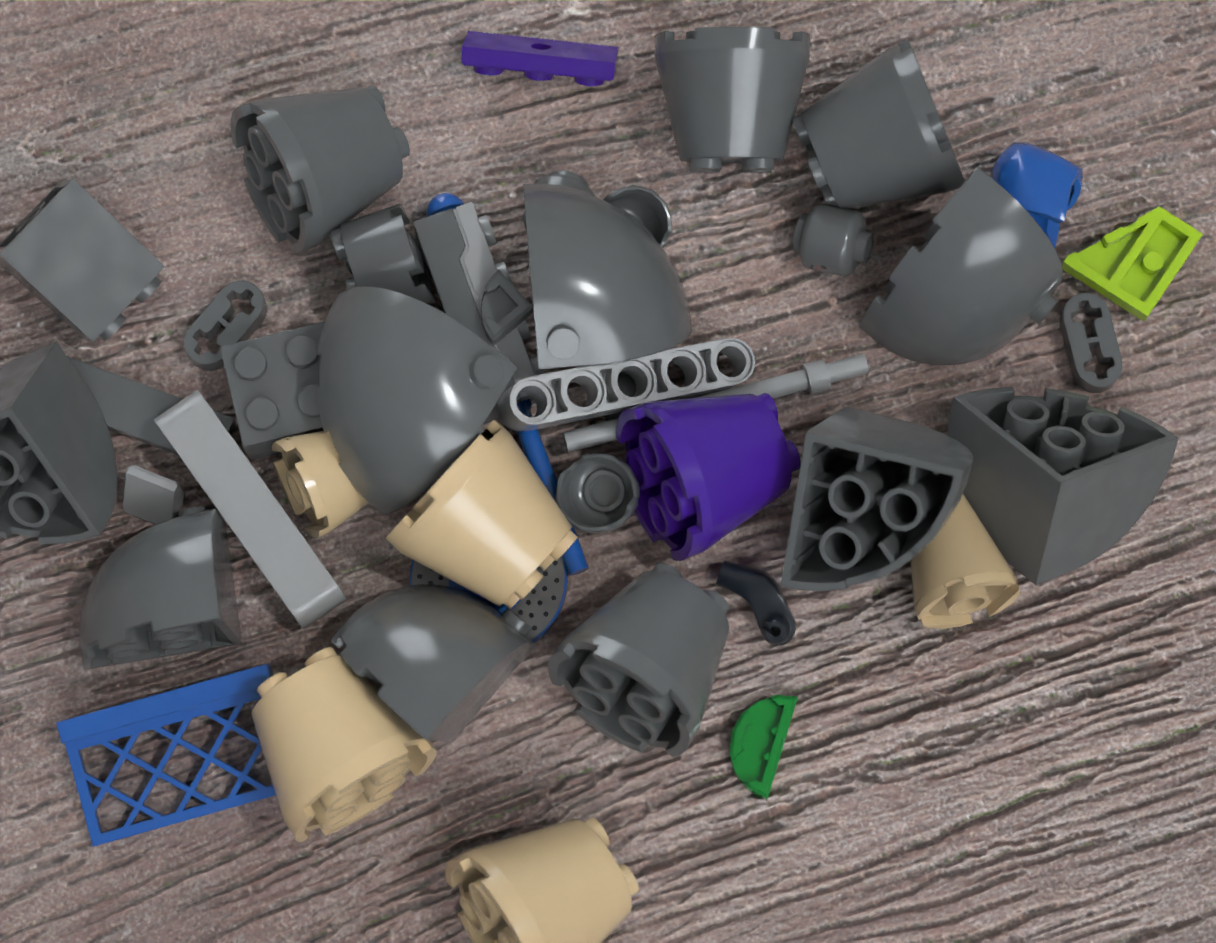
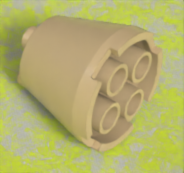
[385,419,578,609]
[252,647,437,842]
[445,817,639,943]

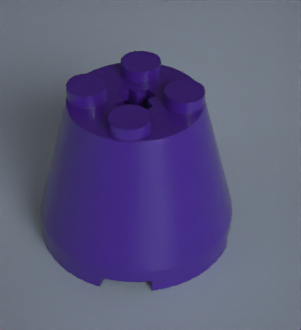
[616,393,801,561]

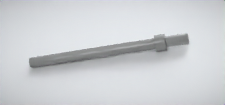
[563,354,869,453]

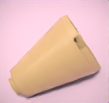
[272,431,368,540]
[911,494,1020,629]

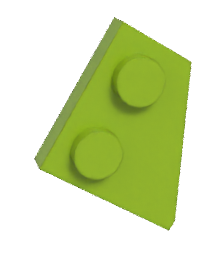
[1062,206,1203,322]

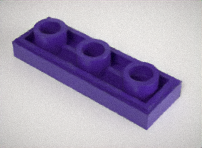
[461,31,619,86]

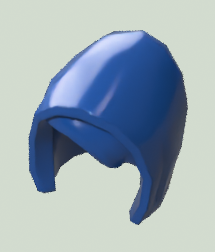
[992,142,1083,248]

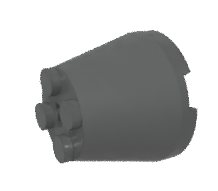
[655,27,810,173]
[792,40,965,208]
[231,85,410,254]
[548,562,730,757]

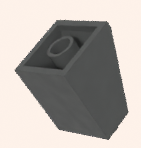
[0,178,165,342]

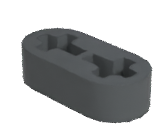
[184,280,267,371]
[1060,293,1122,393]

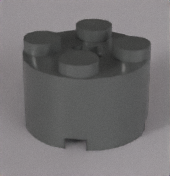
[330,204,435,304]

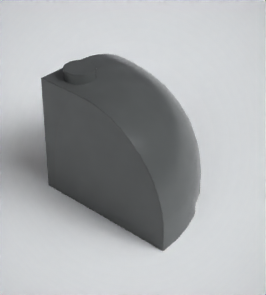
[859,167,1063,365]
[523,184,692,369]
[316,286,518,515]
[0,342,117,544]
[947,387,1179,585]
[781,406,974,591]
[79,506,242,670]
[331,584,536,742]

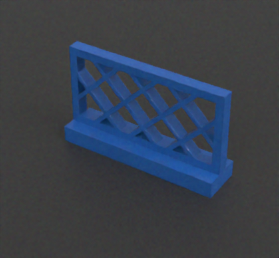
[56,663,276,847]

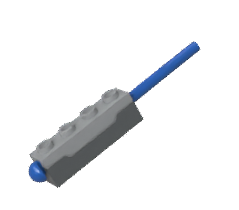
[413,193,589,576]

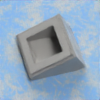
[123,465,186,525]

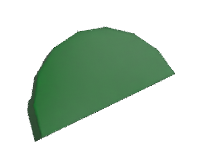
[729,695,798,801]

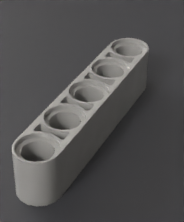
[498,338,755,431]
[153,390,347,630]

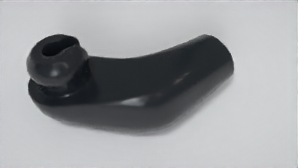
[716,560,796,645]

